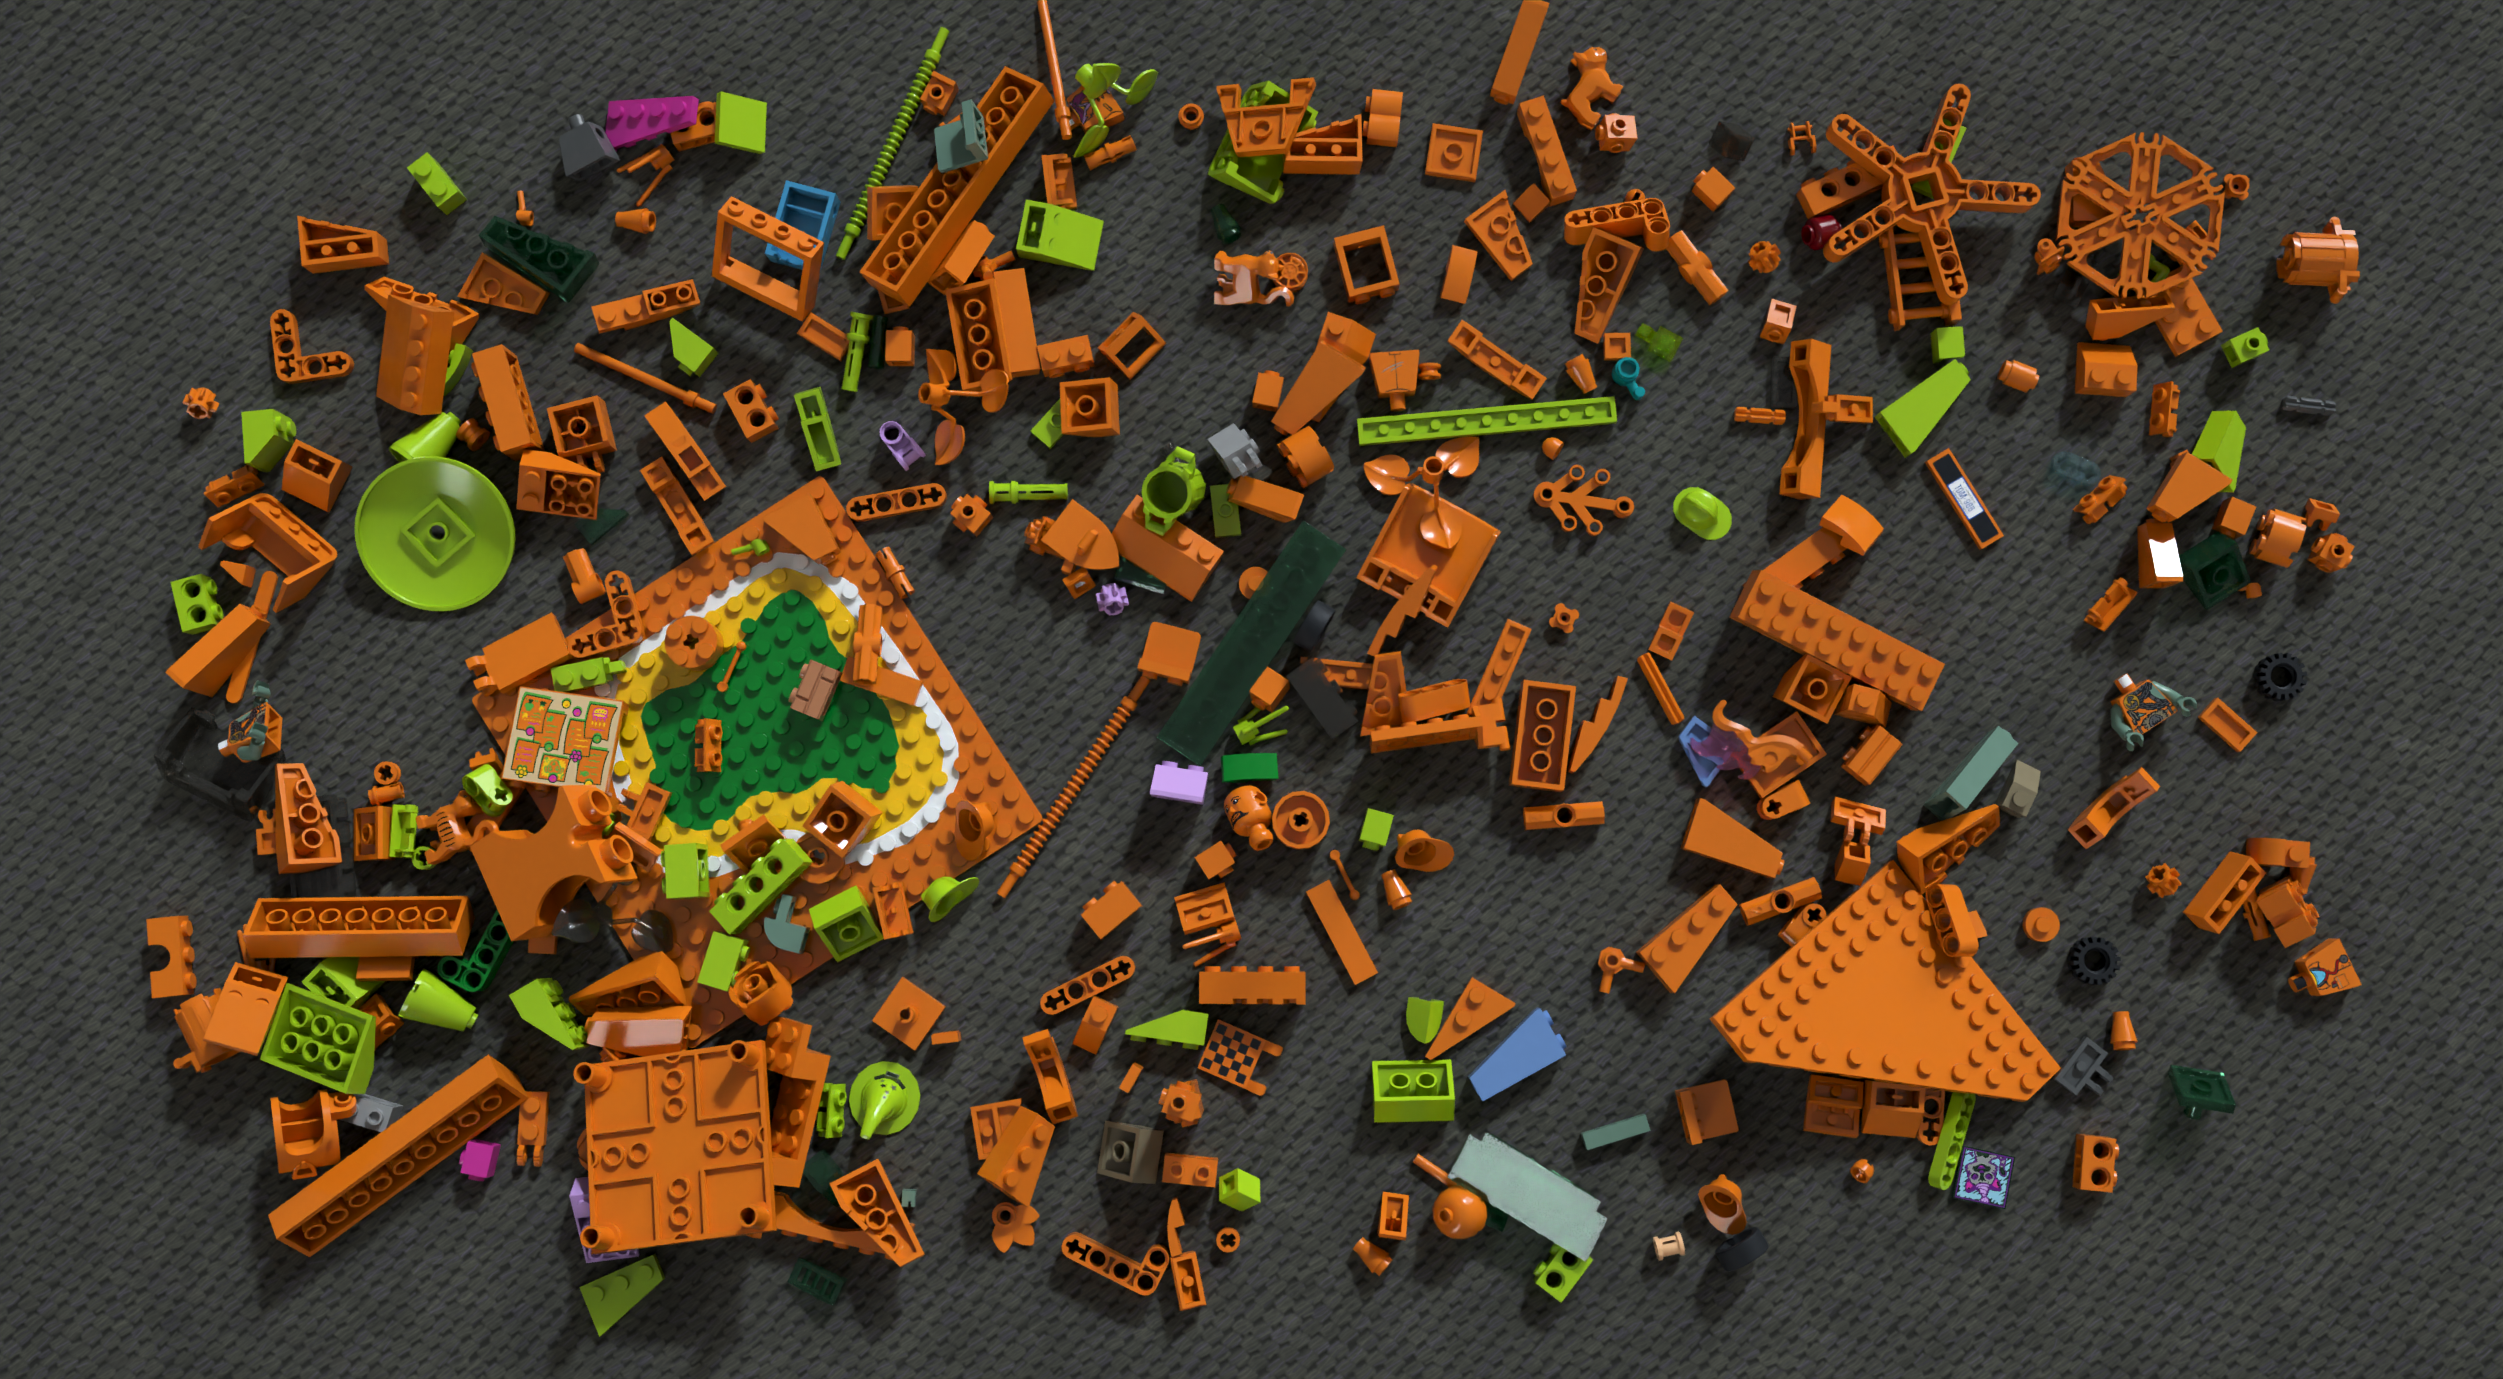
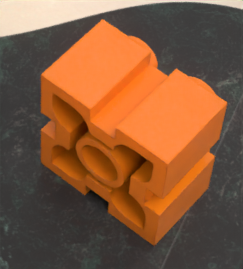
[2256,875,2319,948]

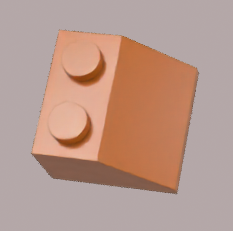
[2075,342,2138,397]
[1060,377,1120,437]
[802,781,883,858]

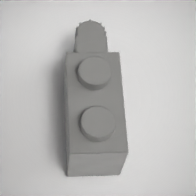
[1207,423,1262,479]

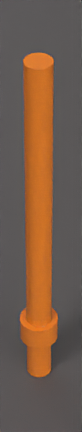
[1037,0,1072,140]
[574,343,717,414]

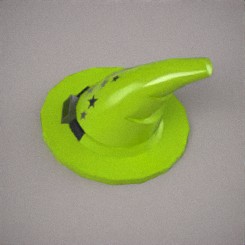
[849,1061,921,1140]

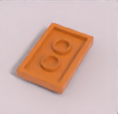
[2142,266,2223,357]
[1731,711,1827,799]

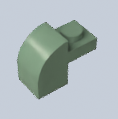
[764,894,810,954]

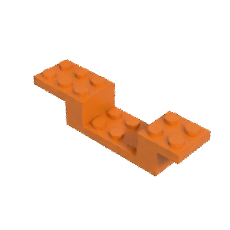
[746,1016,831,1239]

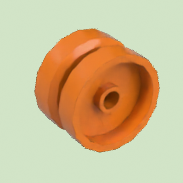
[1272,791,1330,850]

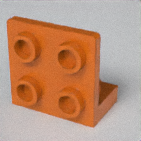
[1675,1079,1739,1145]

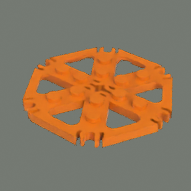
[2055,132,2225,300]

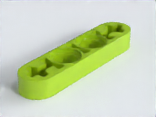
[1928,1092,1976,1190]

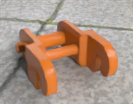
[1787,121,1817,156]

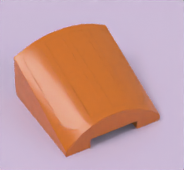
[1356,482,1501,628]

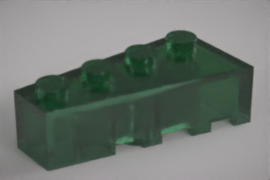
[479,216,600,303]

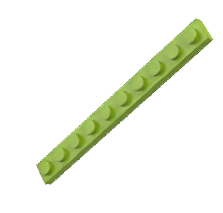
[1357,396,1617,446]

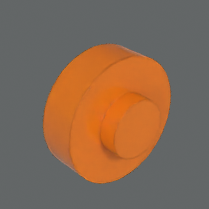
[1239,567,1273,601]
[2022,907,2060,942]

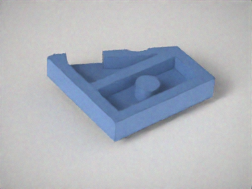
[1678,716,1737,788]

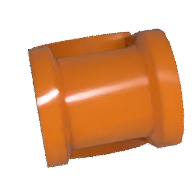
[1756,780,1810,820]
[1778,903,1826,947]

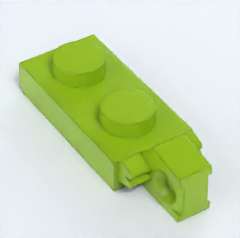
[550,657,627,693]

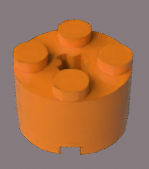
[1277,426,1334,489]
[2249,508,2306,568]
[665,616,724,671]
[729,961,793,1026]

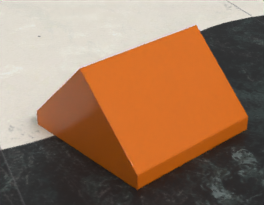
[354,806,395,861]

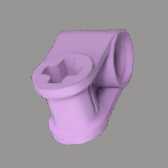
[880,421,926,471]

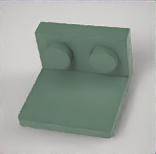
[934,99,988,173]

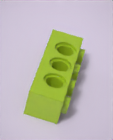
[709,839,813,935]

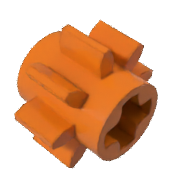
[1748,241,1781,273]
[183,387,219,419]
[2145,863,2182,898]

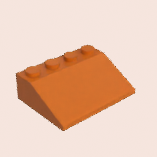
[376,295,454,415]

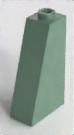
[1923,726,2018,821]

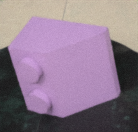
[1150,761,1208,805]

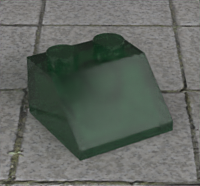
[2179,531,2251,610]

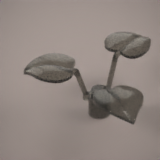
[552,862,673,953]

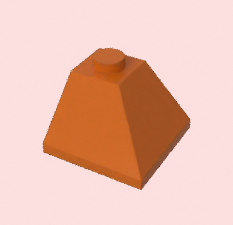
[1772,654,1852,724]

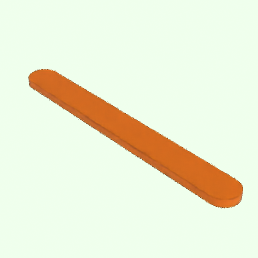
[226,571,278,704]

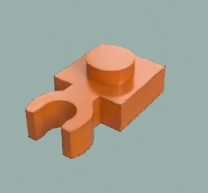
[256,809,276,855]

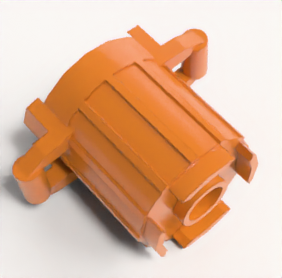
[2276,217,2360,304]
[173,988,240,1073]

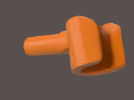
[516,190,534,226]
[2222,583,2262,599]

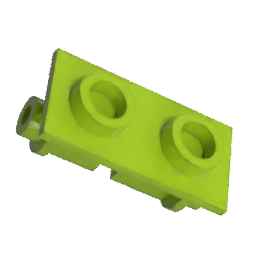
[388,804,419,858]
[816,1083,847,1138]

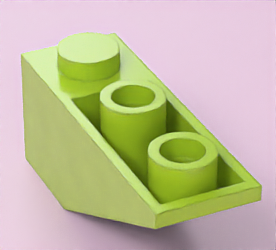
[1125,1009,1209,1050]

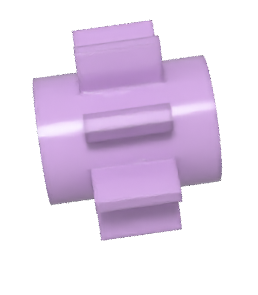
[1096,583,1129,615]

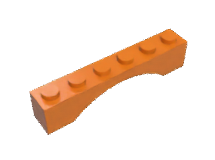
[1779,339,1831,500]
[774,1191,915,1261]

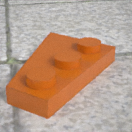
[1464,190,1533,282]
[1360,651,1406,736]

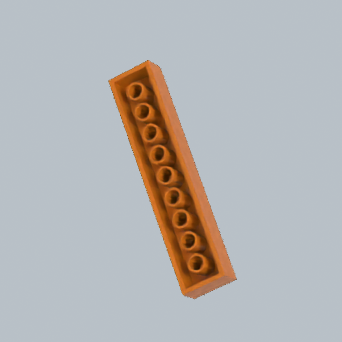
[859,66,1055,307]
[268,1054,528,1257]

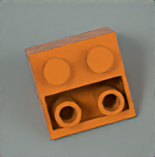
[282,439,353,512]
[1861,1080,1925,1138]

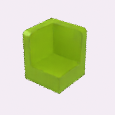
[1931,326,1965,364]
[1219,1168,1261,1211]

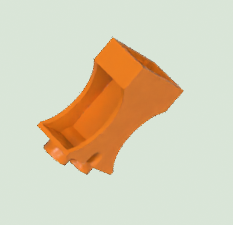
[470,785,638,941]

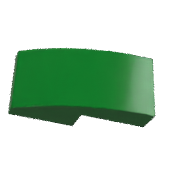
[1221,753,1278,783]

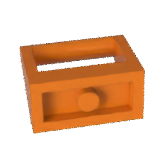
[1098,312,1166,380]

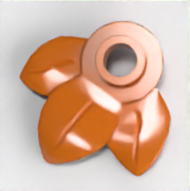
[992,1202,1040,1253]

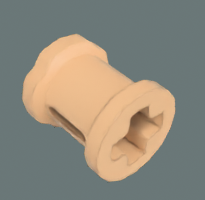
[1653,1231,1685,1261]

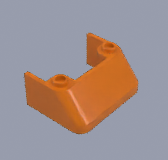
[198,493,337,613]

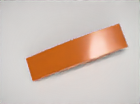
[1367,564,1438,656]
[1567,676,1628,773]

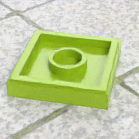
[715,92,767,154]

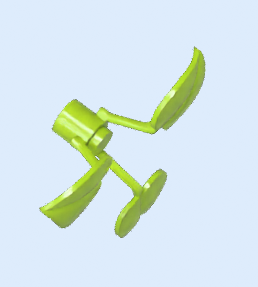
[1072,63,1158,158]

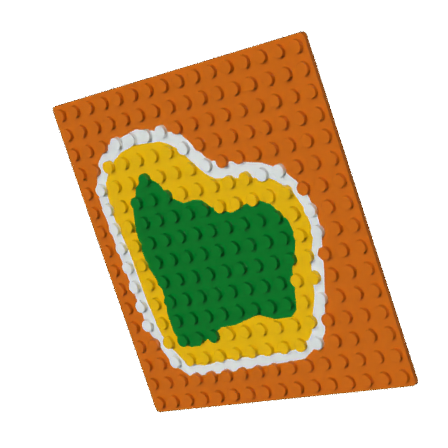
[472,476,1043,1048]

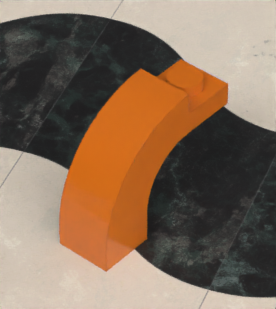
[2068,767,2160,849]
[1022,1029,1078,1125]

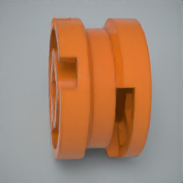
[1273,253,1308,292]

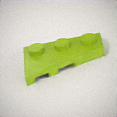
[579,1254,665,1337]

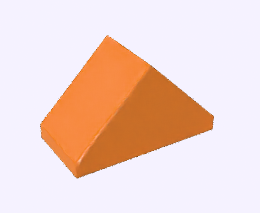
[1377,1192,1409,1241]

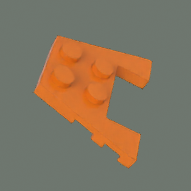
[1216,77,1316,158]

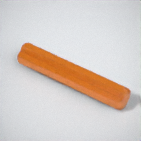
[1637,653,1684,725]

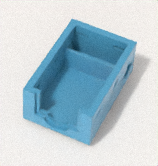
[765,180,841,272]

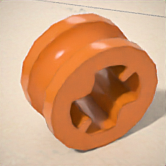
[1418,363,1441,380]
[374,761,401,785]
[1216,1227,1240,1253]

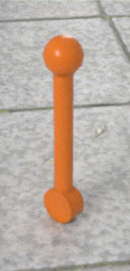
[717,641,746,692]
[1330,850,1360,900]

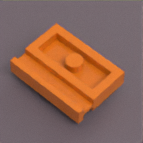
[1174,883,1235,935]

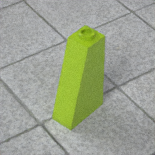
[1875,359,1971,458]

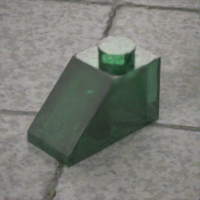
[803,1149,845,1207]

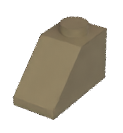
[1995,760,2041,818]

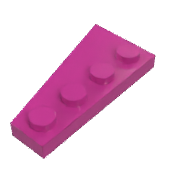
[605,96,699,152]

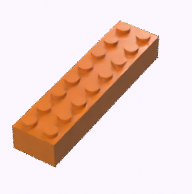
[1730,570,1945,711]
[242,896,475,958]

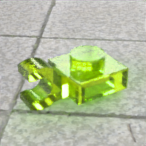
[1635,323,1683,362]

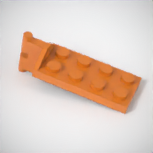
[1370,698,1510,753]

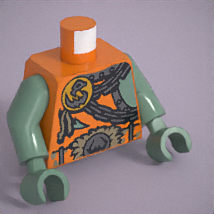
[2110,673,2197,751]
[218,680,283,763]

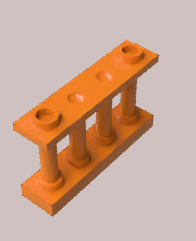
[1879,220,1962,331]

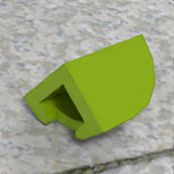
[1406,997,1444,1044]

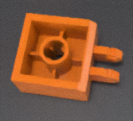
[547,395,617,473]

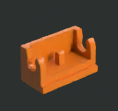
[1041,153,1077,210]
[873,882,914,940]

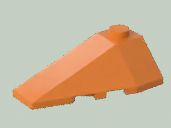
[1575,227,1644,344]
[364,277,479,353]
[1311,312,1376,422]
[275,763,342,874]
[1896,804,2000,895]
[829,1159,925,1268]

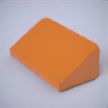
[1169,1251,1206,1311]

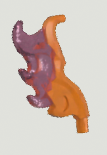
[1690,700,1812,780]

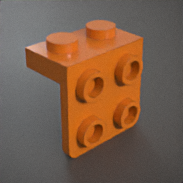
[1137,622,1201,686]

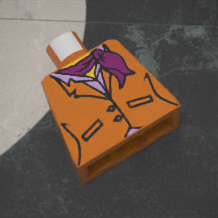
[1066,85,1125,134]

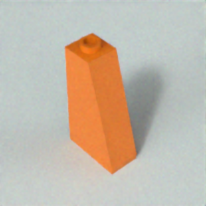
[1490,0,1550,105]
[1271,340,1366,436]
[165,604,271,698]
[1680,798,1784,879]
[584,1006,692,1057]

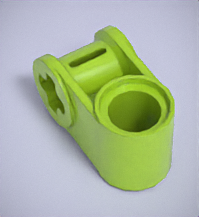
[462,764,513,817]

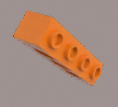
[1796,145,1897,219]

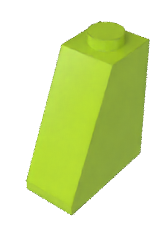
[2192,410,2246,493]

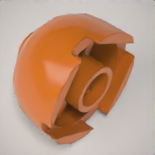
[1432,1184,1487,1239]

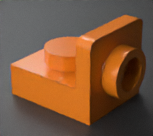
[1760,299,1797,344]

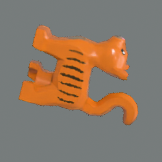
[416,790,499,865]

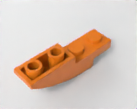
[591,279,700,334]
[644,401,726,501]

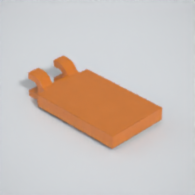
[465,612,573,697]

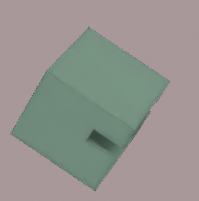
[901,1189,917,1207]

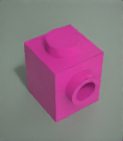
[459,1139,501,1181]

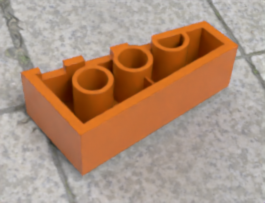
[1636,884,1738,993]

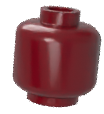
[1801,214,1842,251]

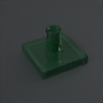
[2168,1065,2236,1120]

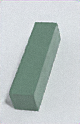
[1581,1114,1651,1150]

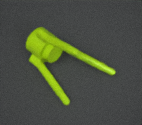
[1233,706,1289,746]

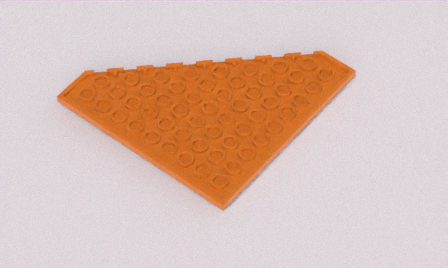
[1710,860,2061,1102]

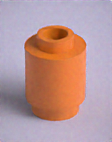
[1997,360,2039,393]

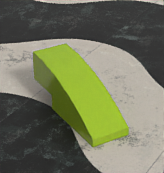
[794,387,841,471]

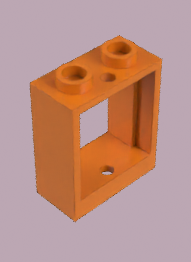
[1333,225,1400,304]

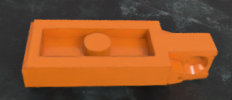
[1811,394,1873,424]

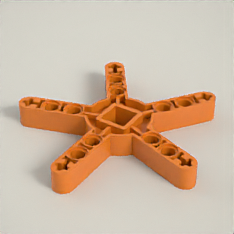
[1823,84,2041,305]

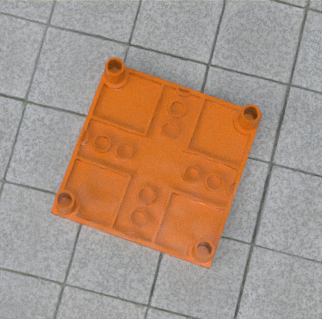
[573,1040,777,1255]

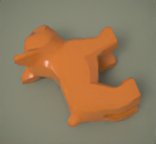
[1561,47,1623,131]

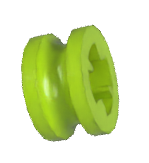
[411,846,436,870]

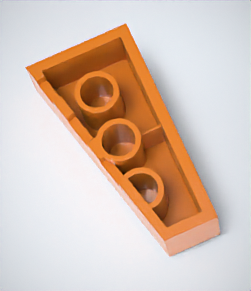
[1199,966,1306,1005]

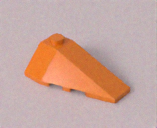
[568,951,687,1016]

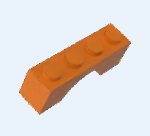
[1516,95,1577,207]

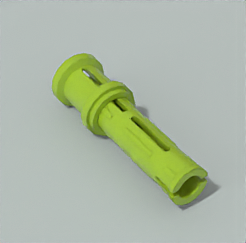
[841,312,873,392]
[989,481,1068,504]

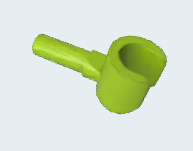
[731,539,770,556]

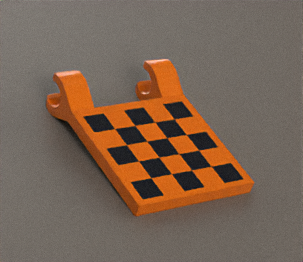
[1197,1019,1283,1096]

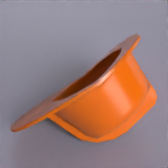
[955,800,994,861]
[1395,829,1454,872]
[1698,1174,1747,1235]

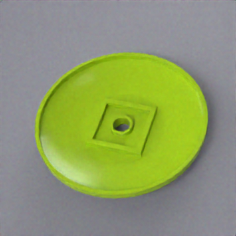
[355,456,515,611]

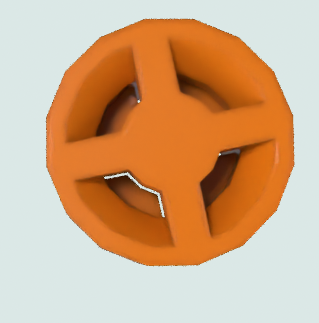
[456,418,490,451]

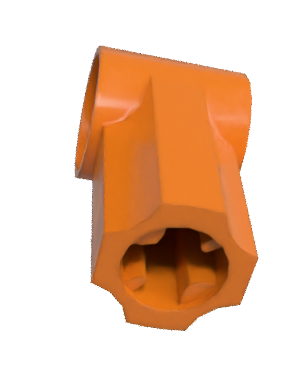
[563,548,606,604]

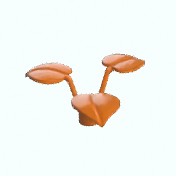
[918,349,1009,465]
[1364,437,1479,550]

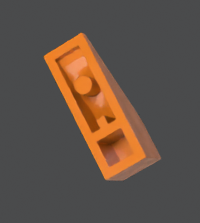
[2086,294,2176,341]

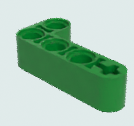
[437,910,514,992]

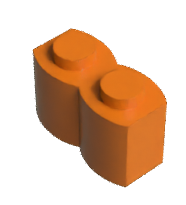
[1362,89,1403,147]

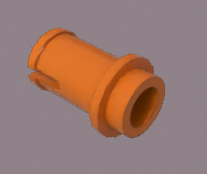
[368,782,405,806]

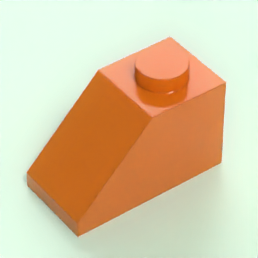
[1072,995,1119,1055]

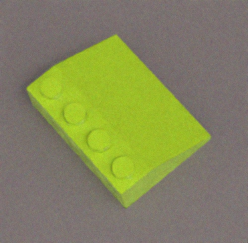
[260,983,376,1094]

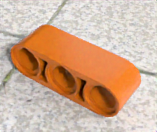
[1398,679,1471,722]
[1926,884,1979,957]

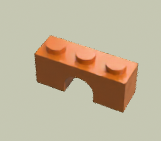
[146,916,197,998]

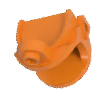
[270,1089,357,1180]

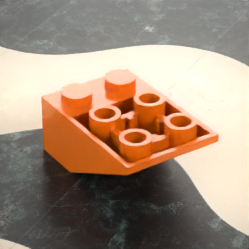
[516,449,601,520]
[203,962,288,1056]

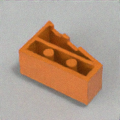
[297,216,389,274]
[977,1106,1055,1208]

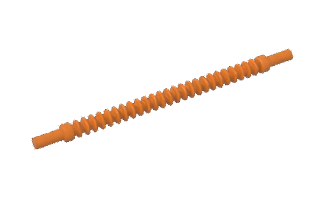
[996,676,1150,898]

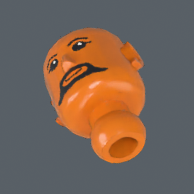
[1224,785,1273,851]

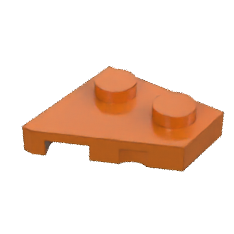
[970,1098,1022,1160]

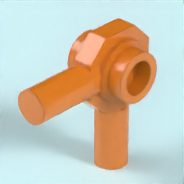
[972,251,1015,281]
[1597,947,1645,994]

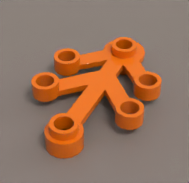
[1534,465,1634,536]

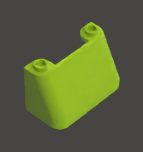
[1208,80,1318,204]

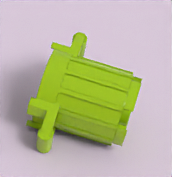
[1141,446,1206,536]

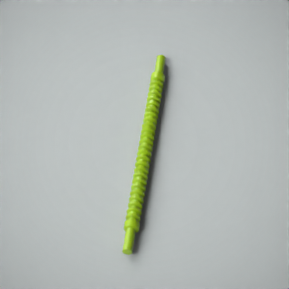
[835,27,950,260]

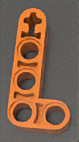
[1564,198,1670,251]
[1062,1232,1170,1296]

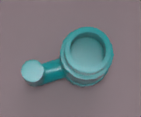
[1612,357,1645,400]

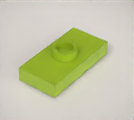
[1031,399,1064,449]
[1210,484,1241,538]

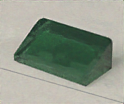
[1114,556,1166,594]

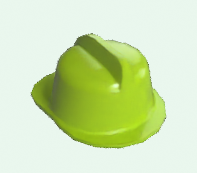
[1673,487,1732,540]
[921,877,979,922]

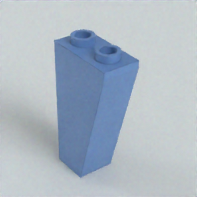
[1468,1007,1567,1101]

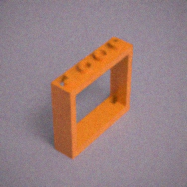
[712,196,824,322]

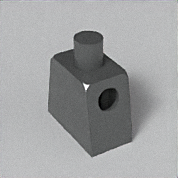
[559,114,620,182]

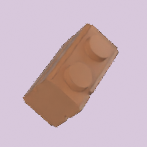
[789,659,842,721]

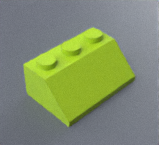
[1372,1059,1455,1123]

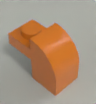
[2246,838,2310,869]

